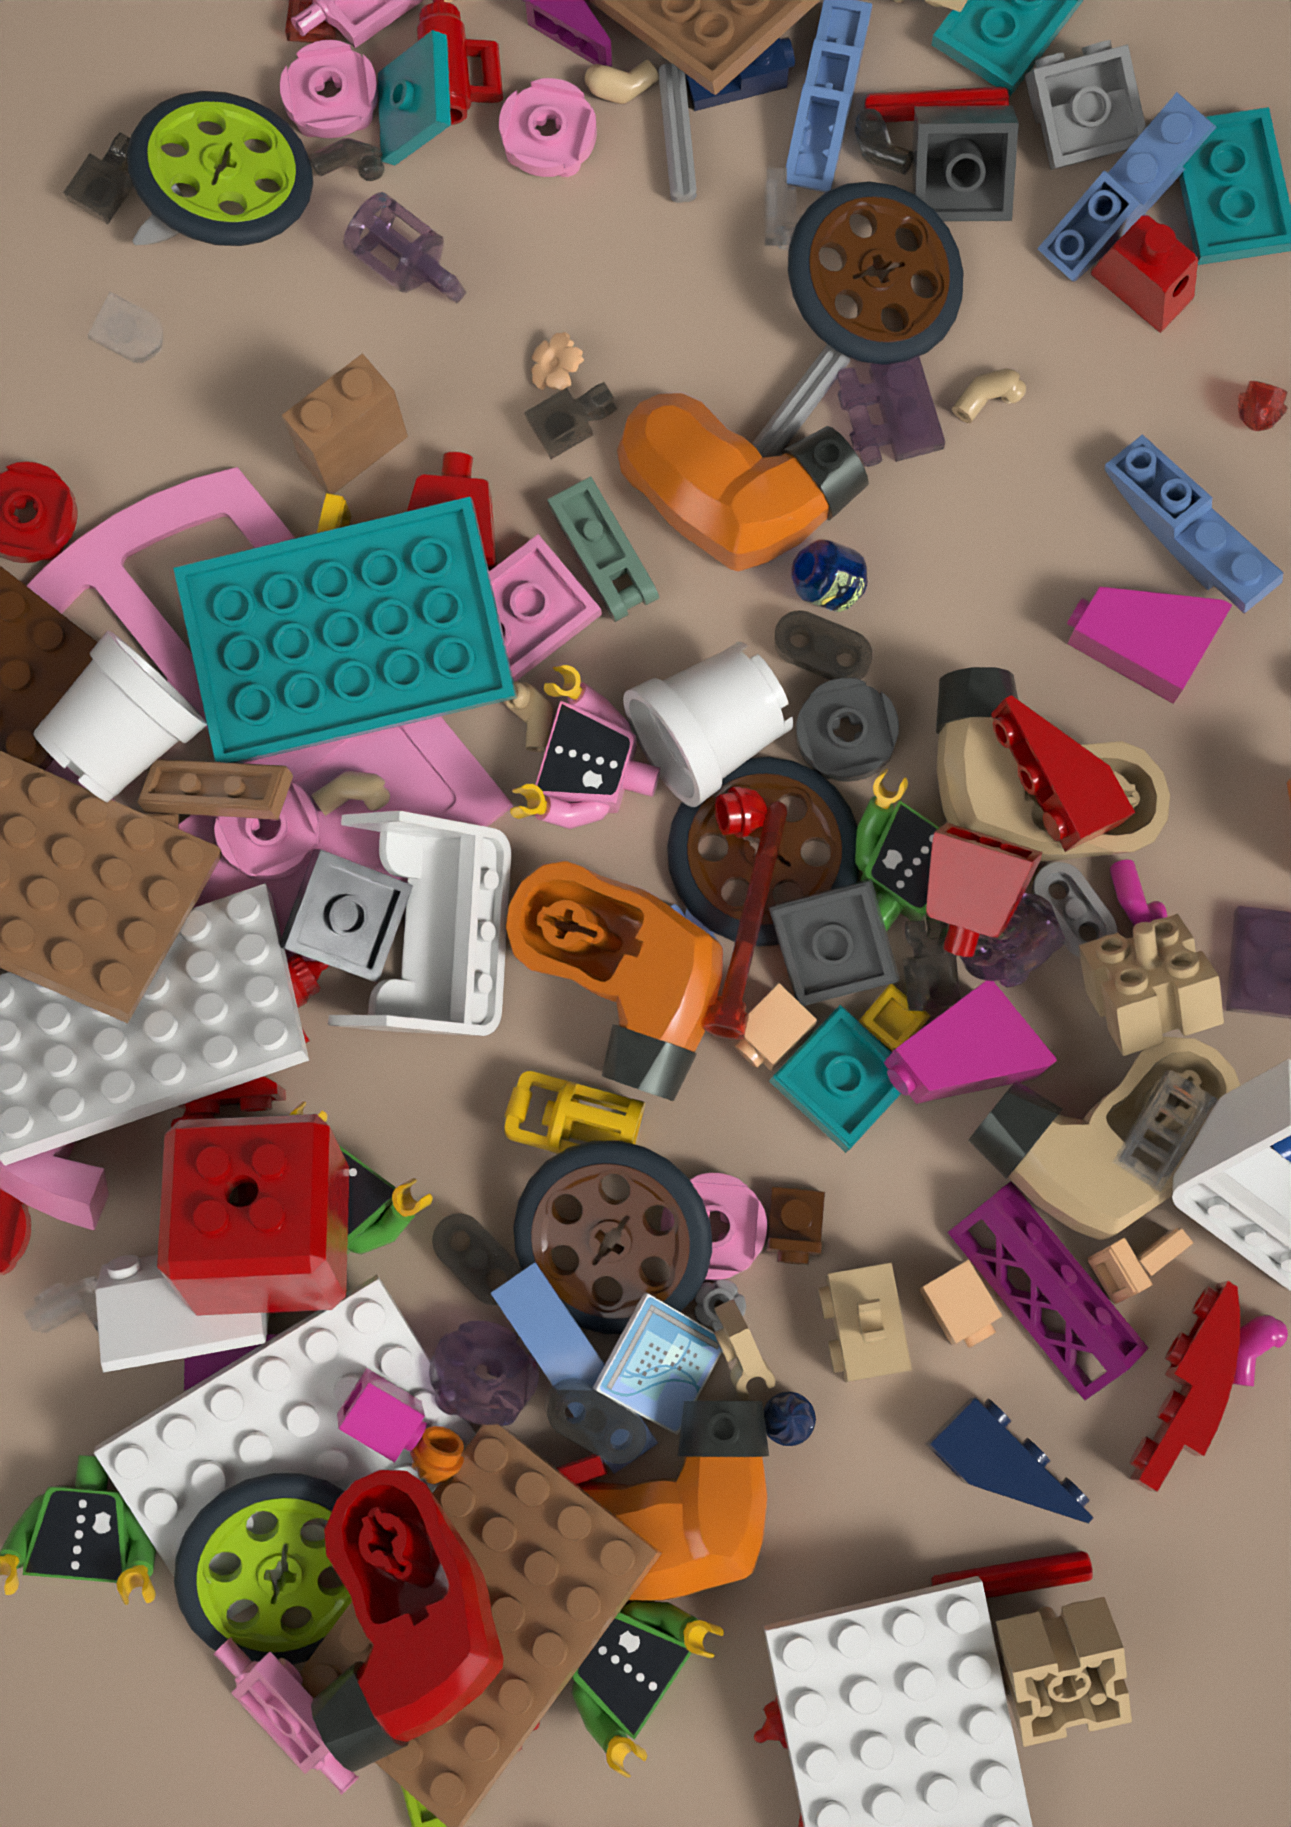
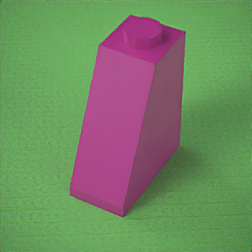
[1067,587,1232,704]
[883,977,1057,1104]

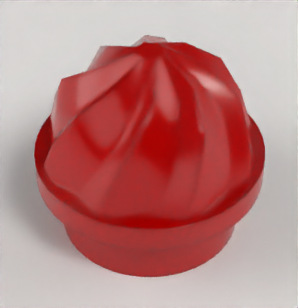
[715,786,767,838]

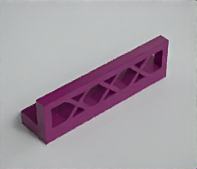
[947,1181,1149,1401]

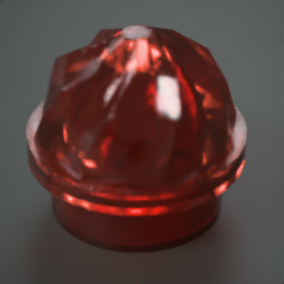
[1237,381,1288,431]

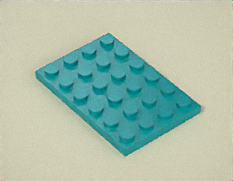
[173,497,517,763]

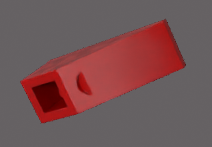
[991,695,1135,852]

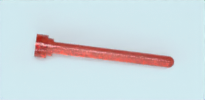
[703,801,788,1040]

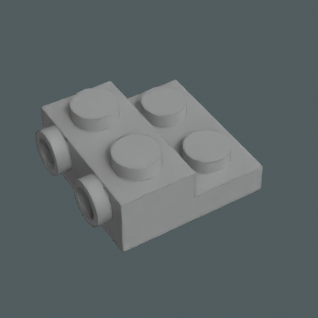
[1025,40,1146,170]

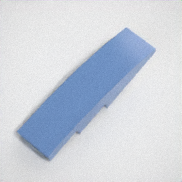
[783,0,872,192]
[491,1262,658,1474]

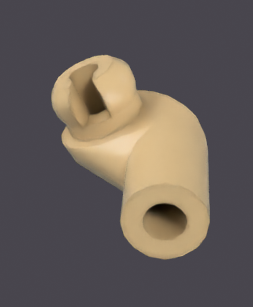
[585,59,659,104]
[952,368,1026,424]
[503,681,553,753]
[311,771,390,816]

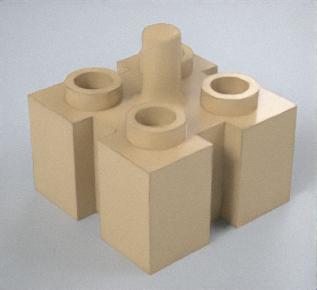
[1079,914,1224,1056]
[996,1596,1132,1747]

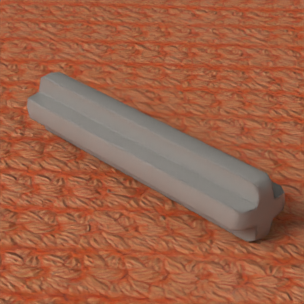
[658,63,697,203]
[752,344,851,458]

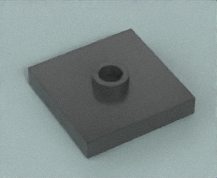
[769,879,900,1006]

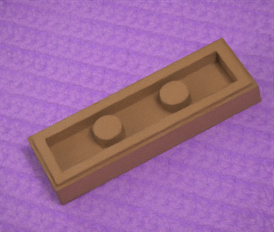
[137,759,293,820]

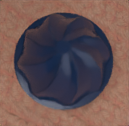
[763,1392,816,1446]

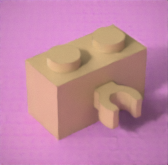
[818,1262,912,1382]

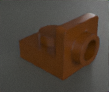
[766,1187,825,1265]

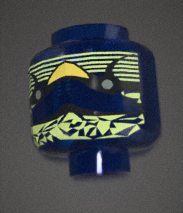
[791,539,868,612]

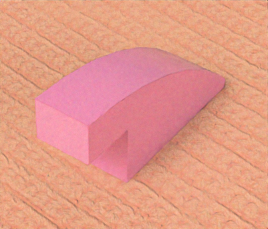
[0,1141,109,1230]

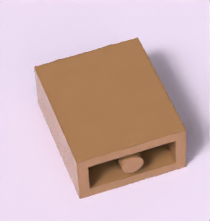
[282,353,408,494]

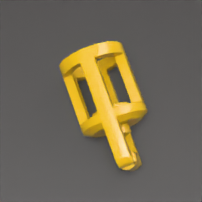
[504,1071,645,1154]

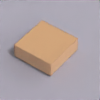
[1136,1228,1193,1277]
[1087,1237,1153,1304]

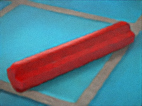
[864,87,1009,123]
[931,1551,1093,1598]

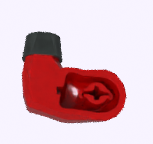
[311,1470,504,1772]

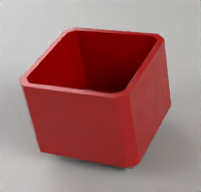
[157,1114,349,1316]

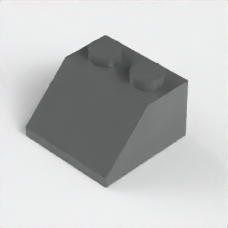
[912,105,1019,222]

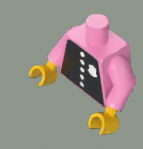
[510,665,661,829]

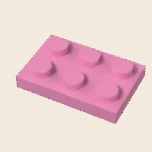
[483,534,602,707]

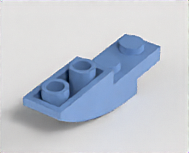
[1037,92,1216,282]
[1105,434,1284,614]

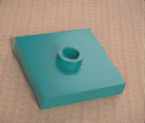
[378,30,451,166]
[769,1005,901,1153]

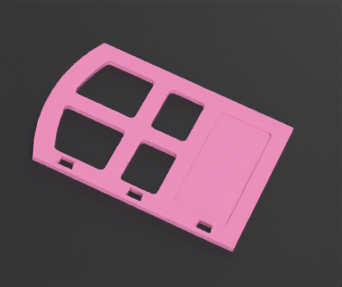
[27,467,513,961]

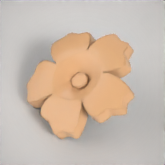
[532,332,584,392]

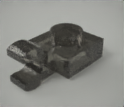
[63,132,134,224]
[524,382,617,460]

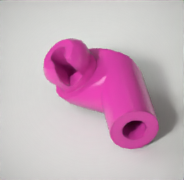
[1110,859,1167,926]
[1233,1315,1288,1387]

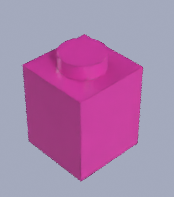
[337,1368,427,1463]

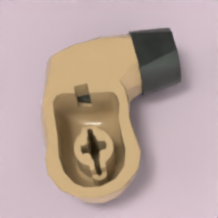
[936,667,1170,861]
[968,1037,1240,1240]

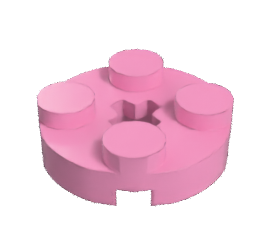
[280,40,378,138]
[499,78,597,177]
[214,782,320,880]
[661,1173,767,1281]

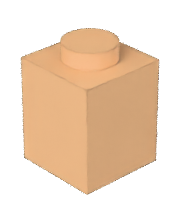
[734,983,817,1071]
[918,1260,1002,1348]

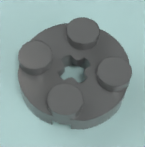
[796,678,899,782]

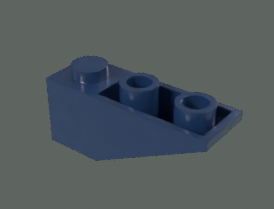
[925,1398,1094,1524]

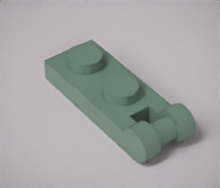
[547,476,659,622]

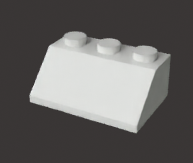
[95,1255,270,1373]

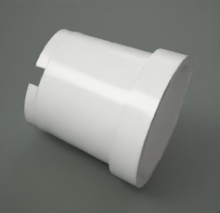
[33,630,207,803]
[623,642,793,807]

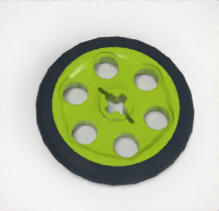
[127,91,314,246]
[174,1473,352,1665]

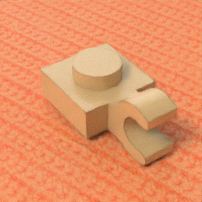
[714,1299,775,1401]

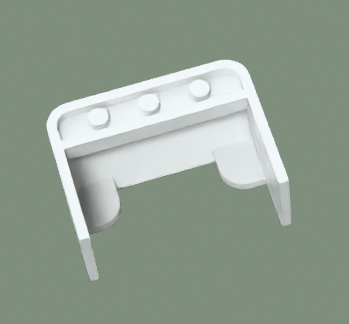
[328,811,511,1036]
[1172,1059,1291,1291]

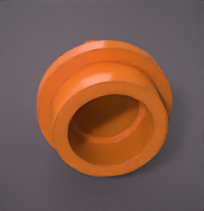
[410,1426,464,1484]

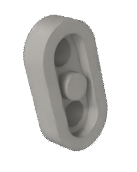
[1031,862,1117,957]

